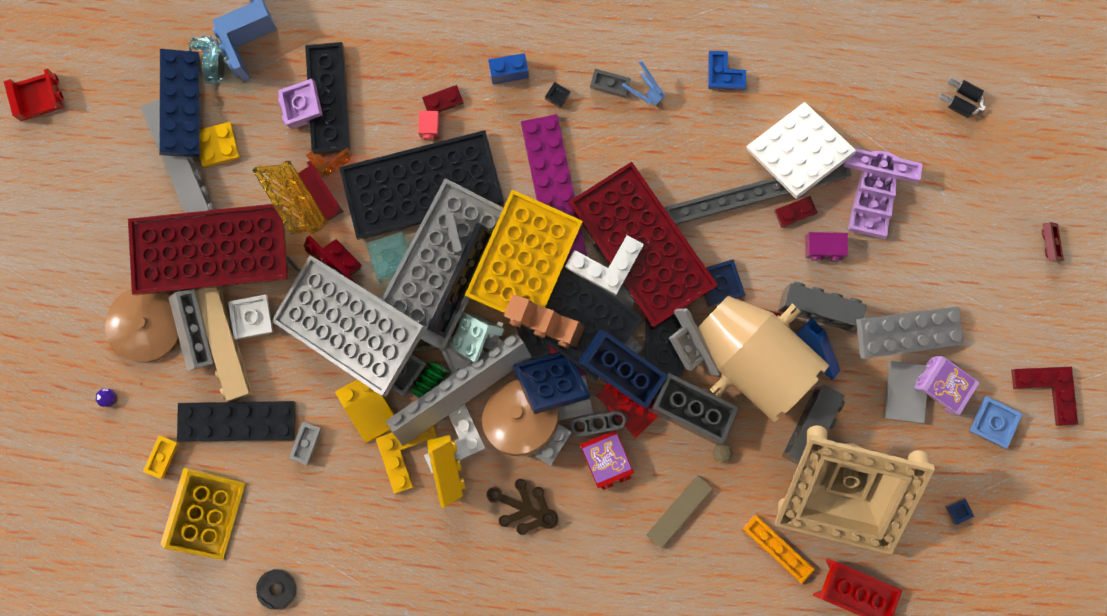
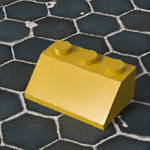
[427,435,466,508]

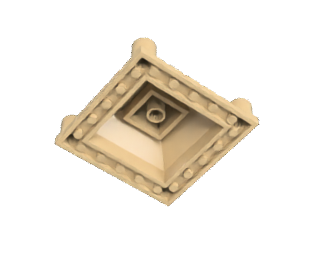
[775,426,935,555]

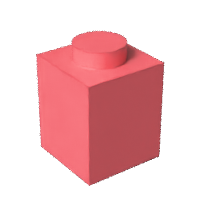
[418,111,440,141]

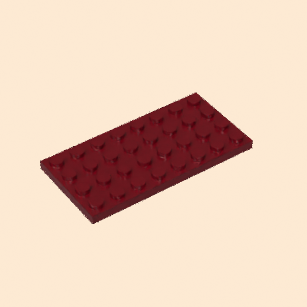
[568,162,718,328]
[128,203,289,296]

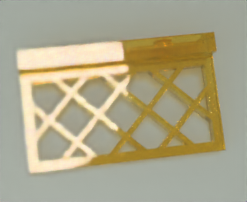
[252,160,328,234]

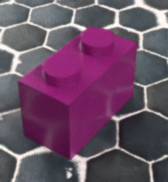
[805,232,848,262]

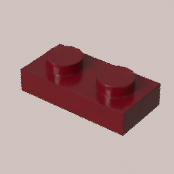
[422,85,464,113]
[774,196,818,228]
[1042,222,1064,262]

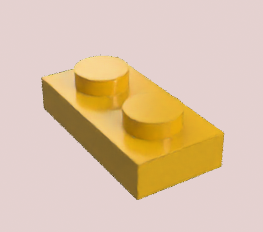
[143,435,179,479]

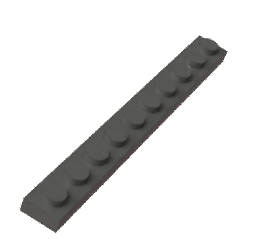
[665,163,852,225]

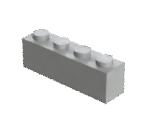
[168,289,213,372]

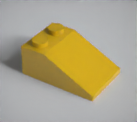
[335,379,395,443]

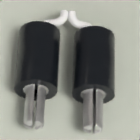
[939,77,986,118]

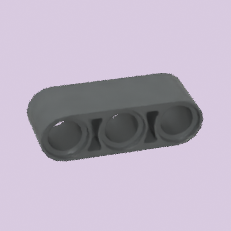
[570,409,629,436]

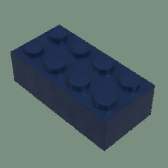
[577,330,668,408]

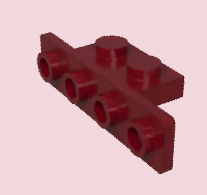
[303,235,362,284]

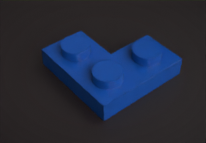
[708,51,746,90]

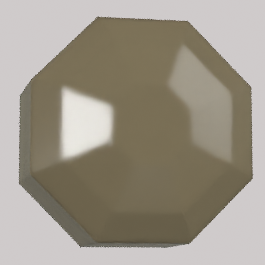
[712,443,733,463]

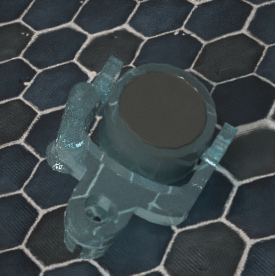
[189,36,227,84]

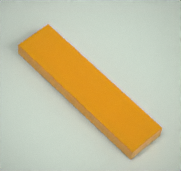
[742,515,815,584]

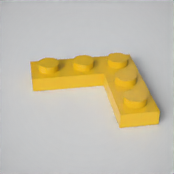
[376,425,437,494]

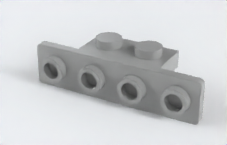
[669,309,722,376]

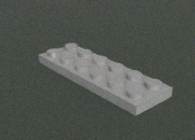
[856,306,964,359]

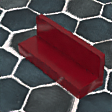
[297,160,344,221]

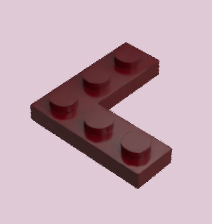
[1011,366,1078,426]

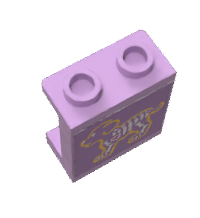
[914,356,979,415]

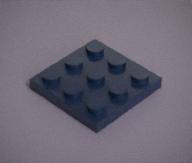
[514,353,590,414]

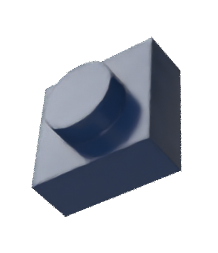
[945,498,974,525]

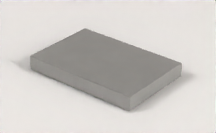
[884,361,927,424]

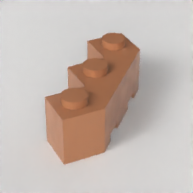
[504,294,585,349]

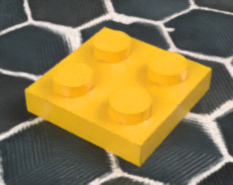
[199,122,240,168]

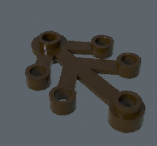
[487,479,558,535]

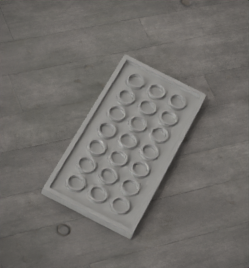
[381,178,503,351]
[272,255,427,397]

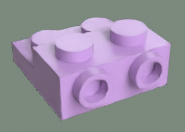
[278,79,323,129]

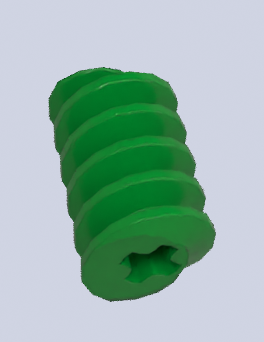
[409,362,451,398]

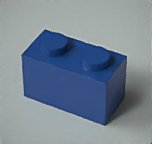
[488,53,529,84]

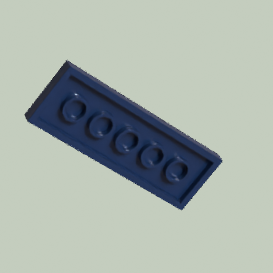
[159,49,200,157]

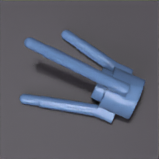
[622,60,666,106]

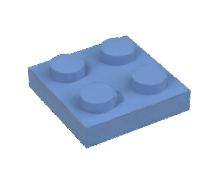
[969,396,1022,449]

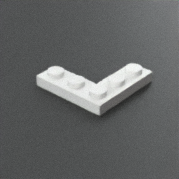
[565,236,644,295]
[424,404,485,473]

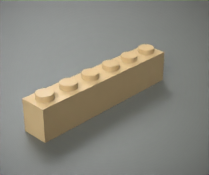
[195,287,254,402]

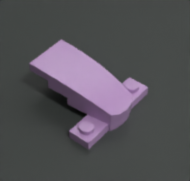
[843,148,923,239]

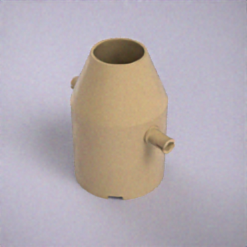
[698,296,829,422]

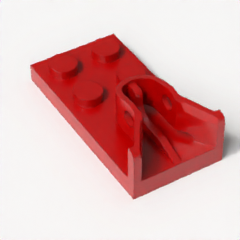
[813,559,903,616]

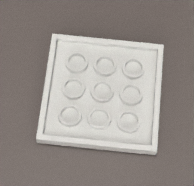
[746,102,856,199]

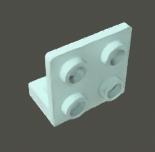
[450,312,504,362]

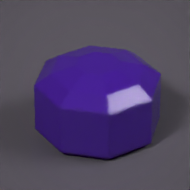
[95,389,117,407]

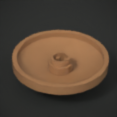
[105,288,179,362]
[482,380,560,456]

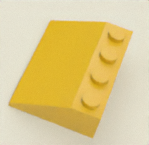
[161,468,246,560]

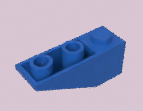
[795,318,840,380]

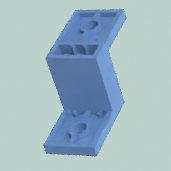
[212,0,277,82]

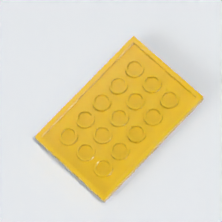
[465,190,582,314]

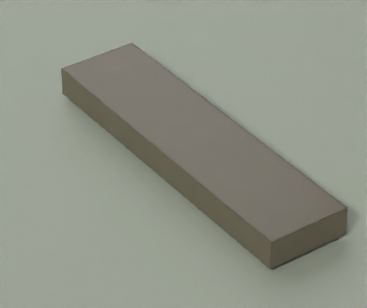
[646,476,712,548]

